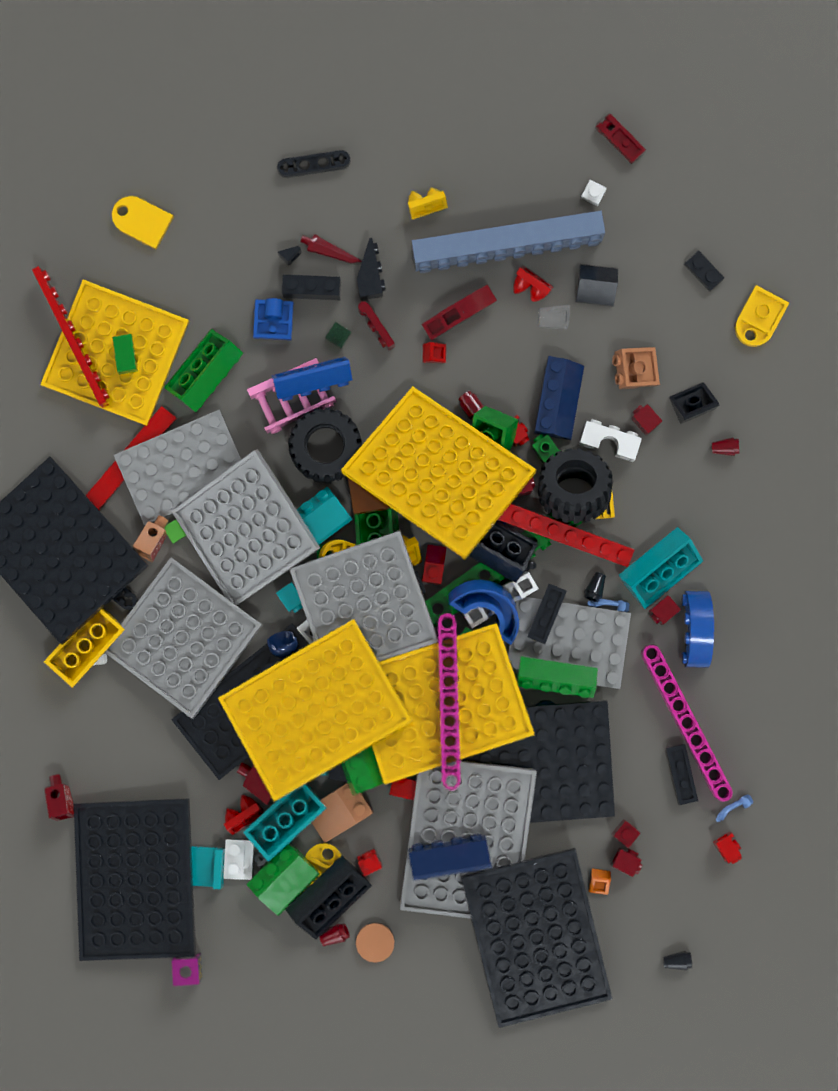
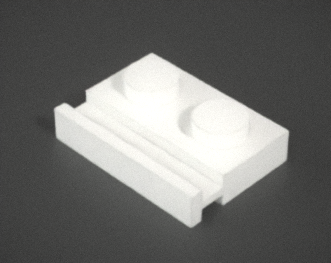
[223,839,254,880]

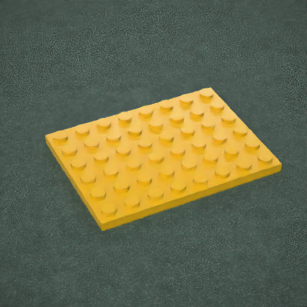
[341,386,536,559]
[218,619,412,801]
[372,623,534,784]

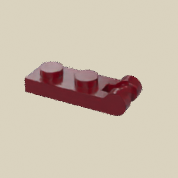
[595,114,646,164]
[358,302,395,350]

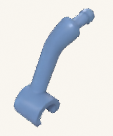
[587,599,629,612]
[716,795,753,822]

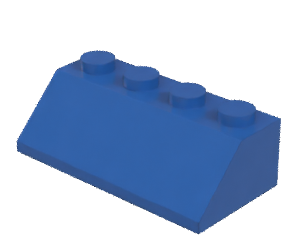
[271,356,353,401]

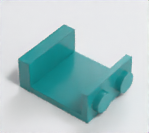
[191,846,225,889]

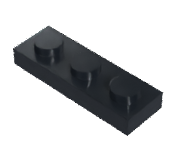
[527,584,567,645]
[666,744,698,805]

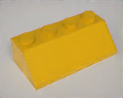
[44,608,125,688]

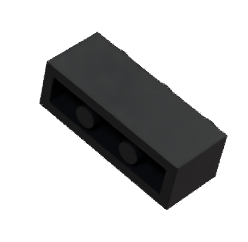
[282,275,341,300]

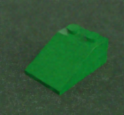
[472,406,518,451]
[340,746,384,796]

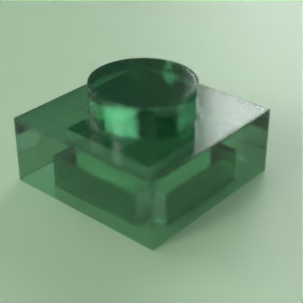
[325,322,352,349]

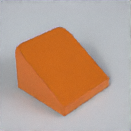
[589,869,611,895]

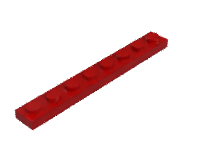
[32,266,110,408]
[498,504,635,567]

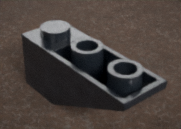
[357,238,386,301]

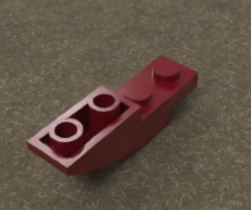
[422,284,497,340]

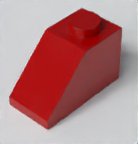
[422,544,447,585]

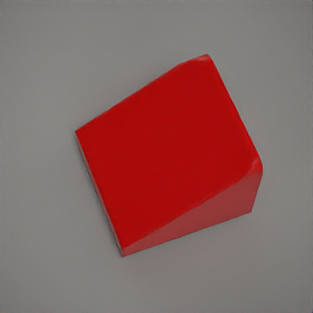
[423,342,446,363]

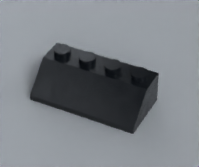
[468,521,538,583]
[285,856,372,940]

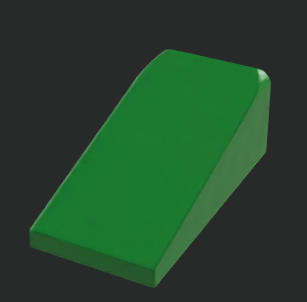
[113,334,138,375]

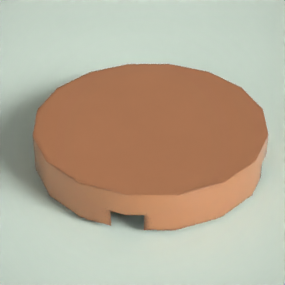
[356,923,395,963]

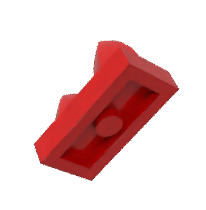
[514,265,554,302]
[224,795,264,835]

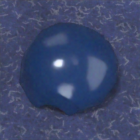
[267,631,298,658]

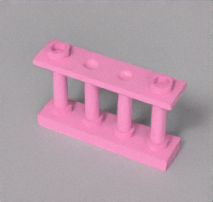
[247,358,336,434]

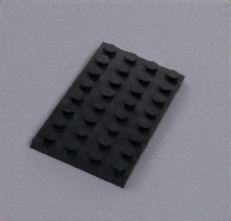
[171,623,310,780]

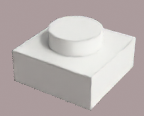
[581,180,607,206]

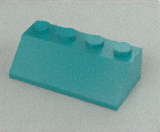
[296,487,353,545]
[619,527,703,609]
[243,783,327,862]

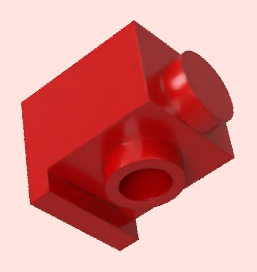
[513,415,530,447]
[713,832,742,864]
[357,849,383,877]

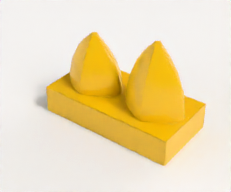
[408,188,448,220]
[402,535,422,566]

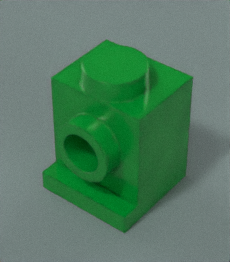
[531,434,560,463]

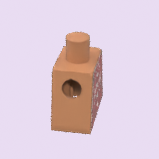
[133,515,168,563]

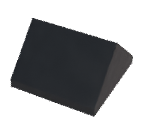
[576,264,618,307]
[669,382,719,424]

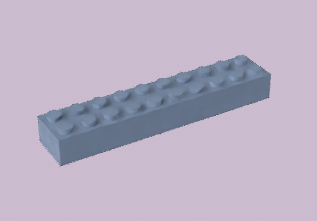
[412,210,605,273]

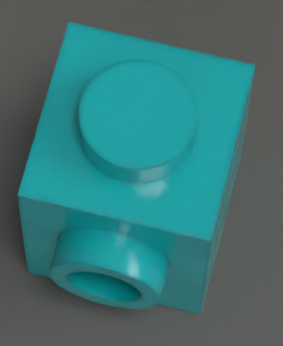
[276,582,303,613]

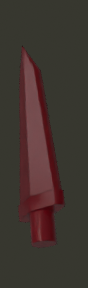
[300,234,362,263]

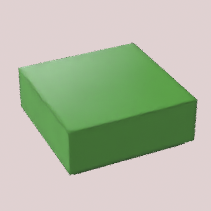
[164,520,187,544]

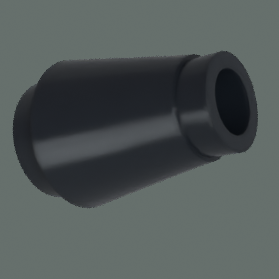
[584,572,606,602]
[664,951,693,971]

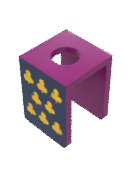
[172,953,202,986]

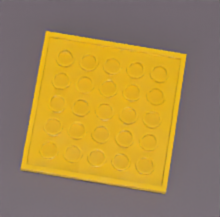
[40,280,190,426]

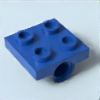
[253,298,294,340]

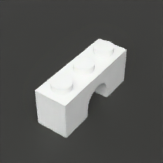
[579,419,642,462]

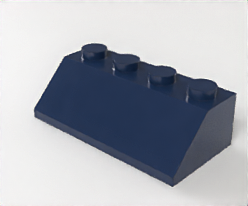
[534,356,584,440]
[408,834,492,881]

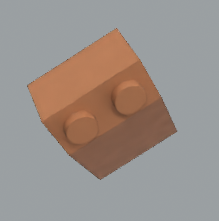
[312,782,374,843]

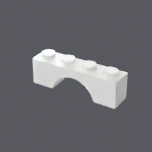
[462,571,538,628]

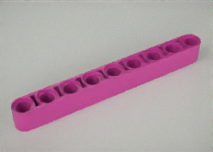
[438,613,461,791]
[641,645,732,802]

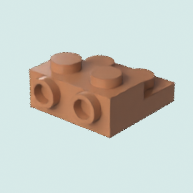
[612,347,660,389]

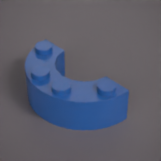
[448,580,519,645]
[682,591,714,668]

